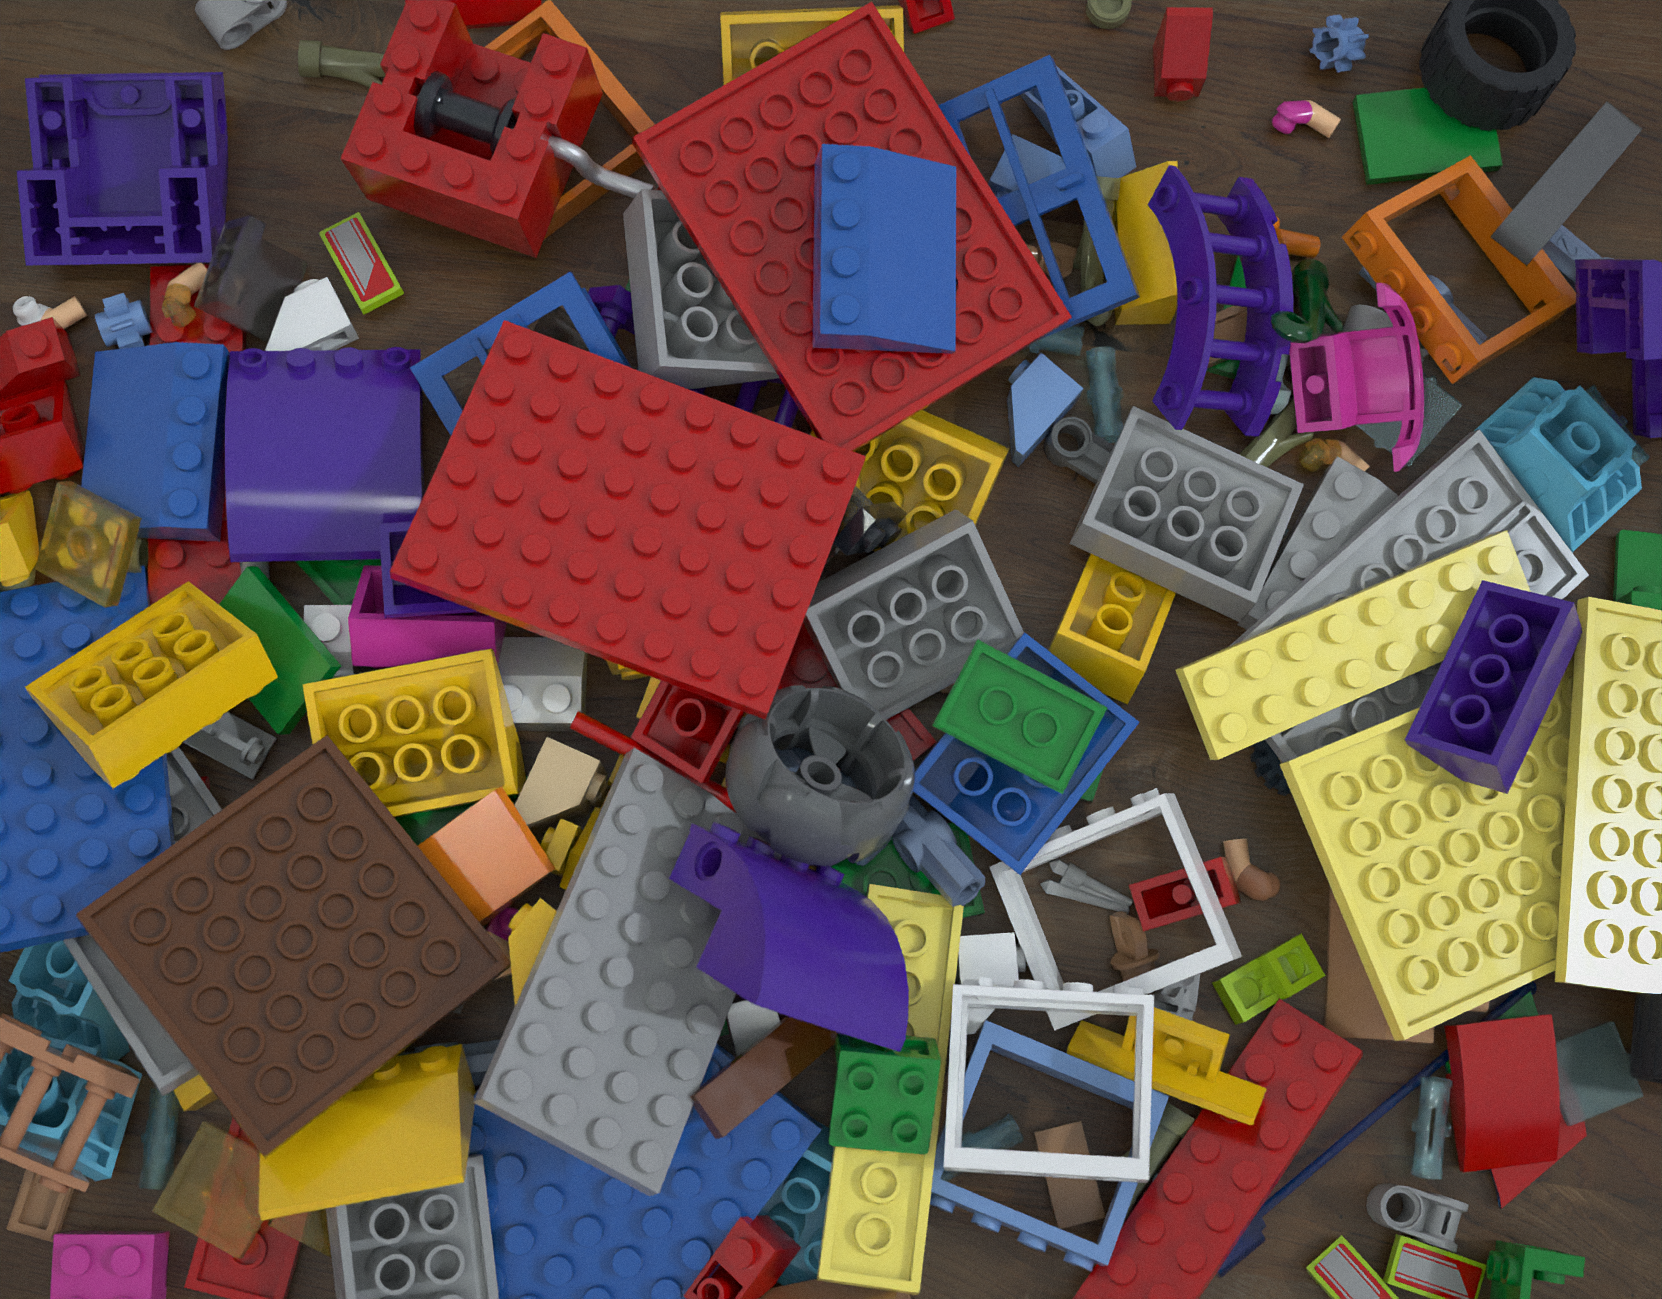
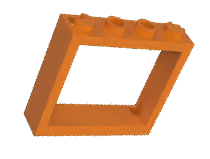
[485,0,655,239]
[1342,155,1576,384]

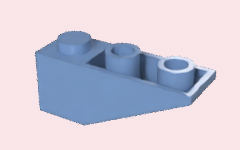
[1020,66,1136,178]

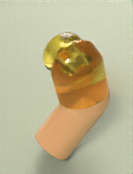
[162,263,214,327]
[1299,438,1370,472]

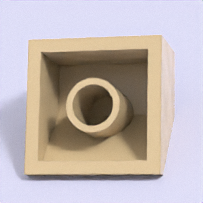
[515,737,610,836]

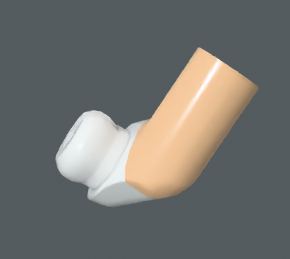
[13,296,88,329]

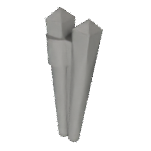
[1040,859,1133,914]

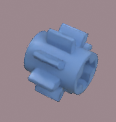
[1310,15,1369,72]
[95,293,153,349]

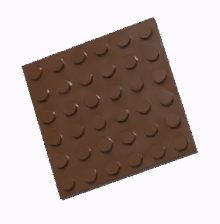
[75,735,511,1159]

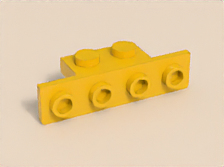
[1066,1007,1267,1125]

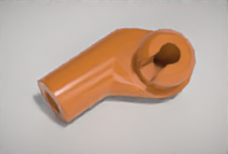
[1273,217,1320,259]

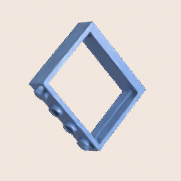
[930,1020,1169,1271]

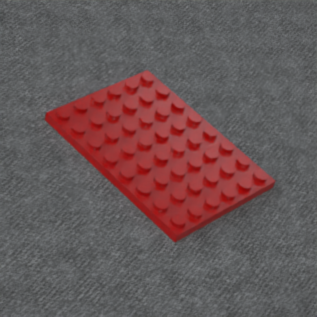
[632,1,1072,452]
[389,320,866,720]

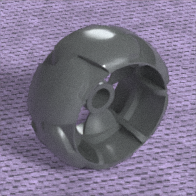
[725,685,915,866]

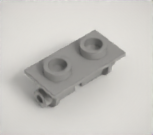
[183,712,277,779]

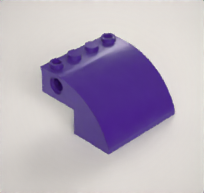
[17,72,228,266]
[1575,259,1662,438]
[225,347,425,562]
[669,822,909,1052]

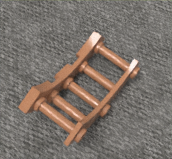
[0,1013,140,1194]

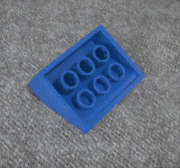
[813,144,956,354]
[77,342,230,542]
[913,633,1139,875]

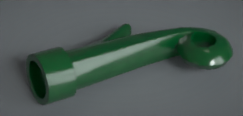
[1271,259,1344,344]

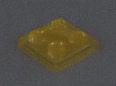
[35,481,141,608]
[152,1121,264,1259]

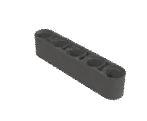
[1491,101,1642,266]

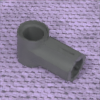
[1044,417,1114,484]

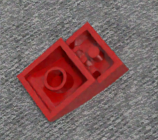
[1444,1014,1560,1172]

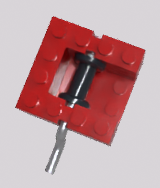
[340,0,655,258]

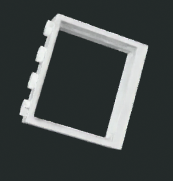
[989,788,1242,1030]
[944,977,1154,1183]

